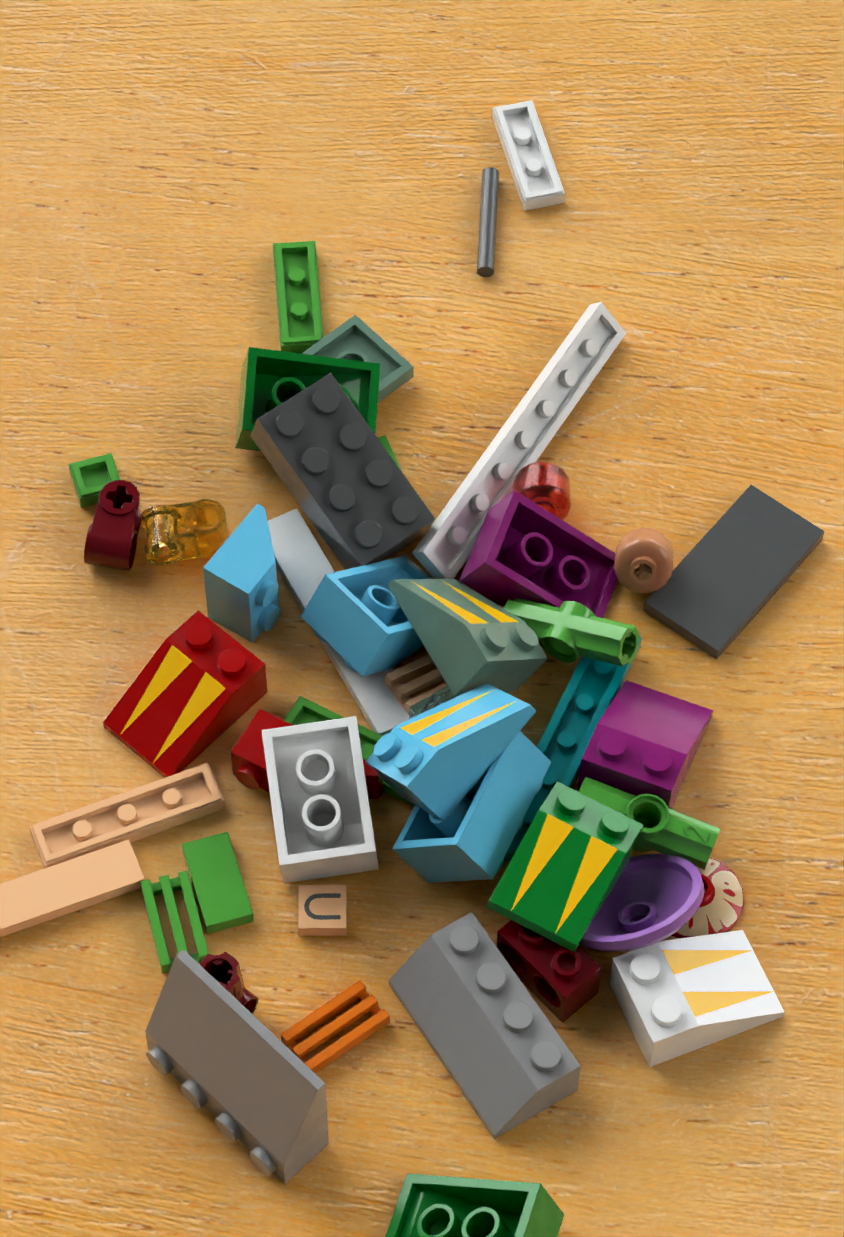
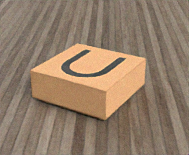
[298,885,347,936]

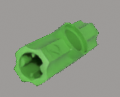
[503,598,640,666]
[579,777,720,870]

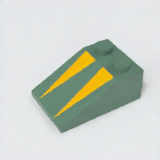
[388,578,548,696]

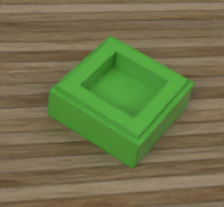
[69,453,120,508]

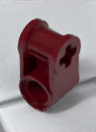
[84,480,142,571]

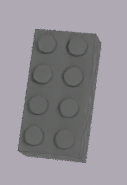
[250,373,435,570]

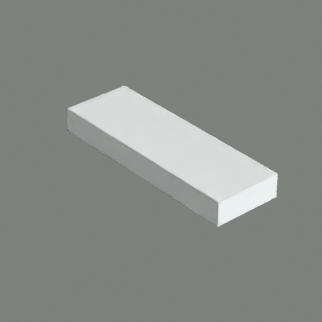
[492,100,565,211]

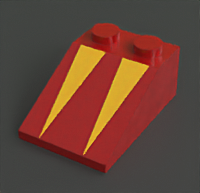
[103,610,267,778]

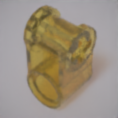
[140,499,229,565]

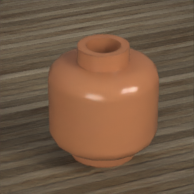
[614,527,674,594]

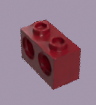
[497,920,601,1023]

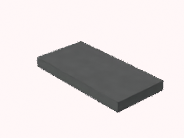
[643,485,824,659]

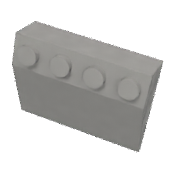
[145,949,329,1184]

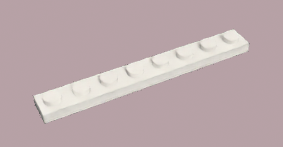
[412,302,626,579]

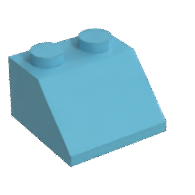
[203,504,280,643]

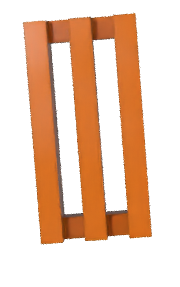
[281,980,390,1074]

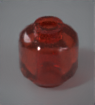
[512,462,571,520]

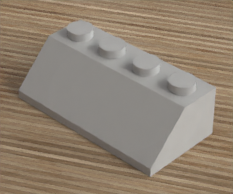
[389,912,581,1139]

